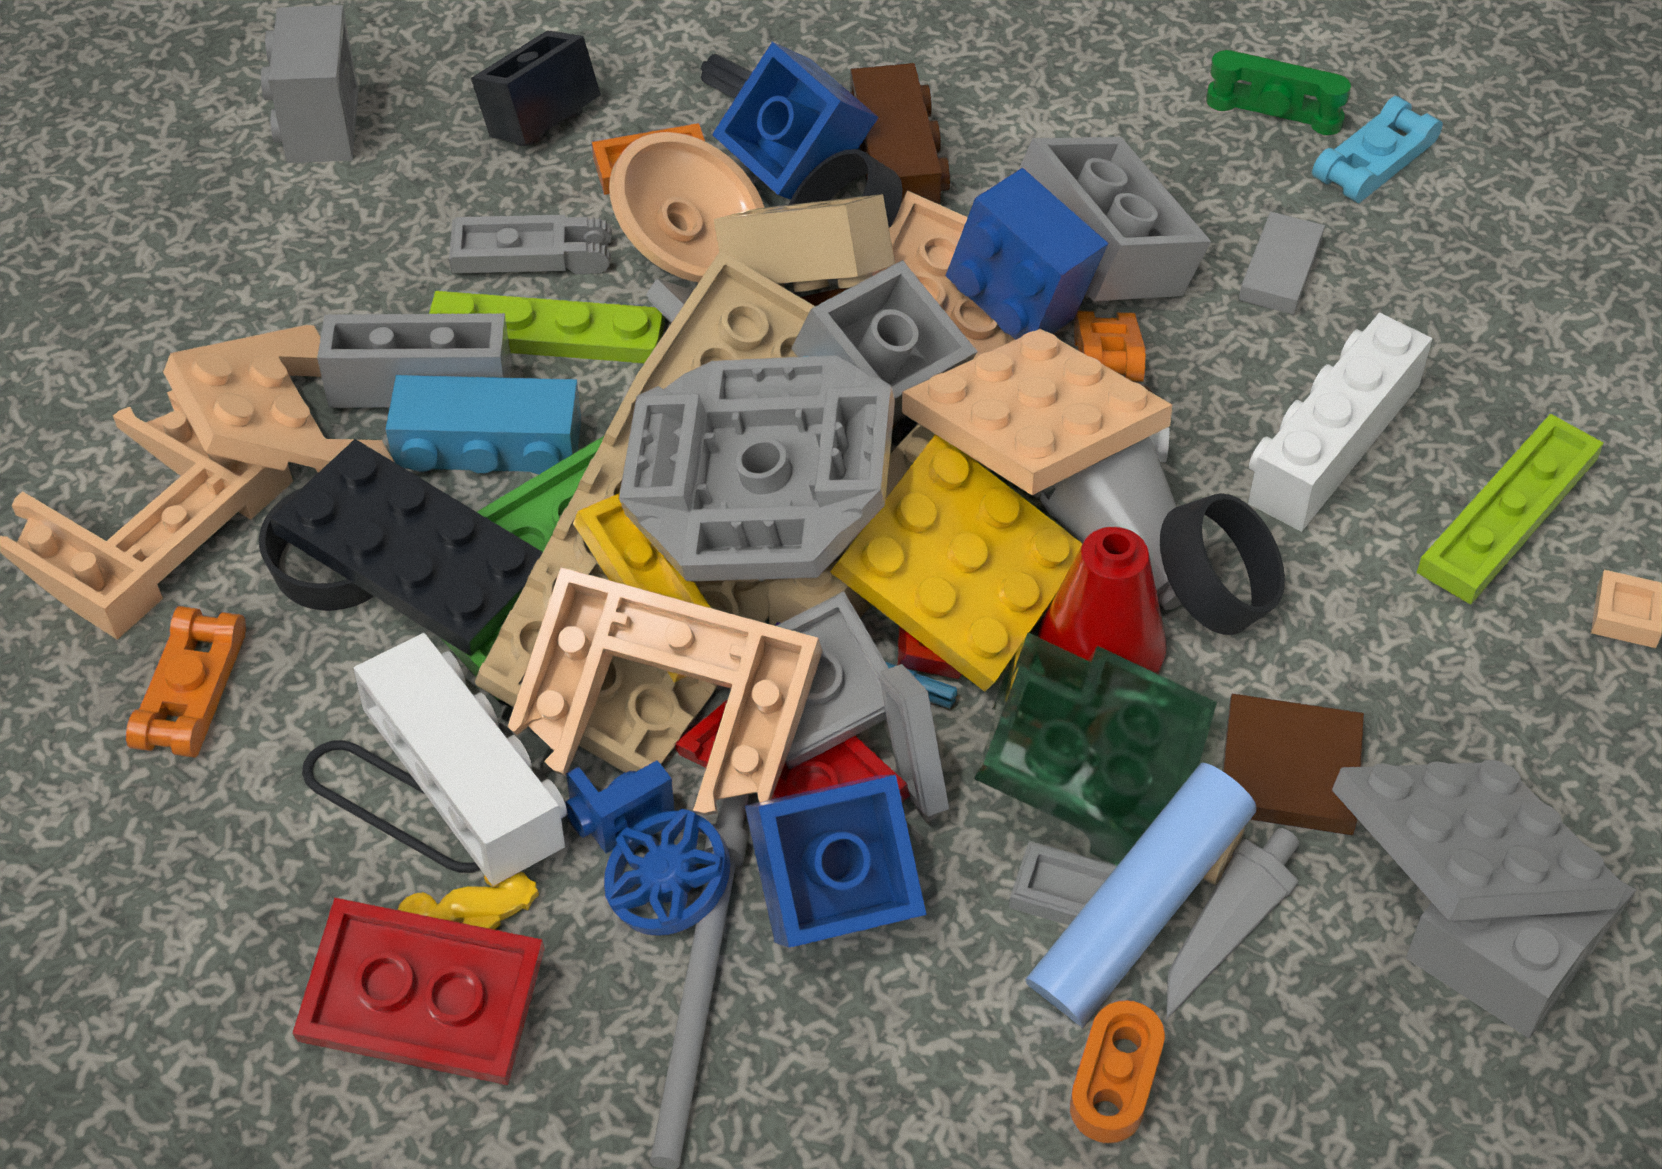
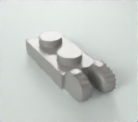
[449,215,612,274]

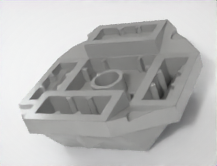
[619,355,895,582]

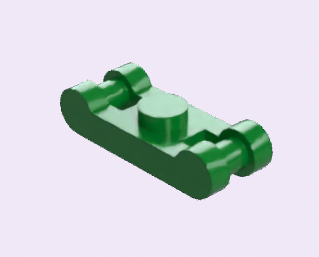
[1206,50,1351,135]

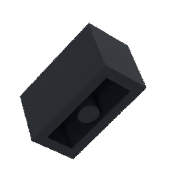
[471,30,601,146]

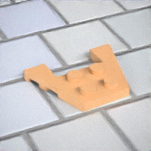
[163,325,394,473]

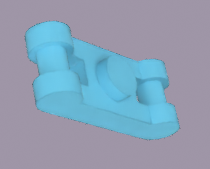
[1312,96,1443,203]

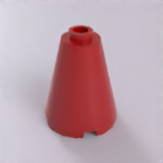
[1037,527,1167,699]

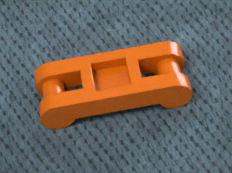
[1074,311,1146,382]
[126,606,246,758]

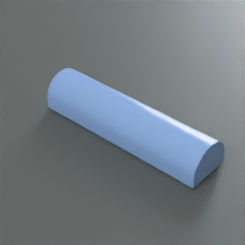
[1025,763,1256,1028]

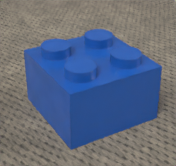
[712,42,879,200]
[945,168,1109,340]
[745,775,927,948]

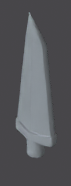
[1166,828,1299,1020]

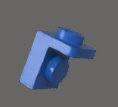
[565,760,675,854]

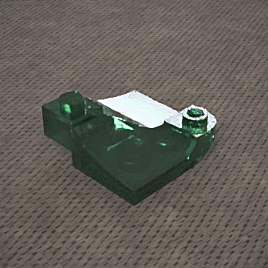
[974,633,1217,866]

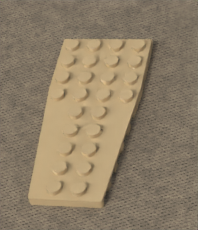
[475,251,897,773]

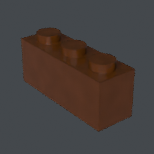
[850,63,950,205]

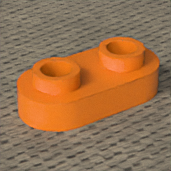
[1070,1000,1165,1143]

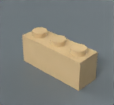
[713,194,895,292]

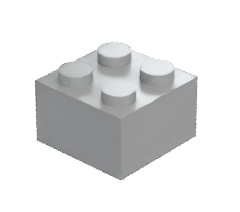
[261,5,359,163]
[791,260,978,425]

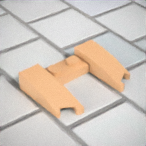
[0,390,293,640]
[508,567,823,816]

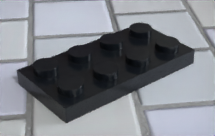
[270,439,543,656]

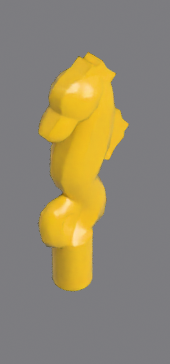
[398,871,539,930]

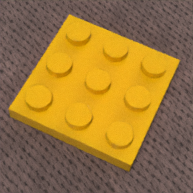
[830,434,1082,692]

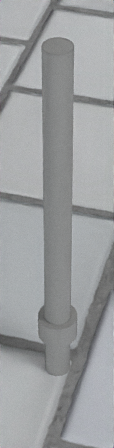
[650,794,749,1169]

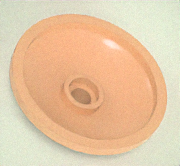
[609,132,765,283]

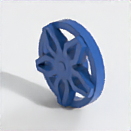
[604,809,730,936]

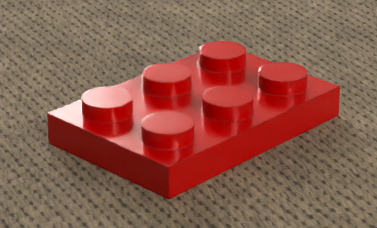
[292,897,545,1085]

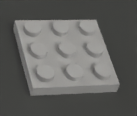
[1332,760,1627,921]

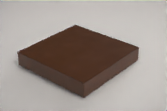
[1222,693,1364,835]

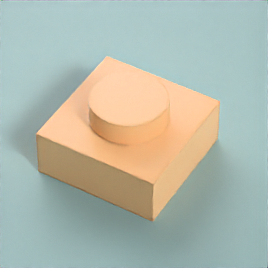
[1591,570,1662,648]

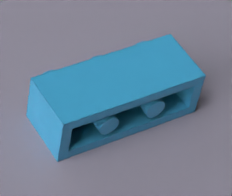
[386,375,582,474]

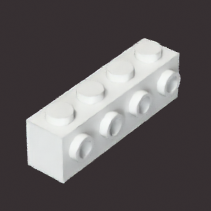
[1248,312,1432,532]
[353,633,567,886]

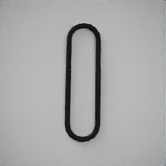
[302,740,481,873]

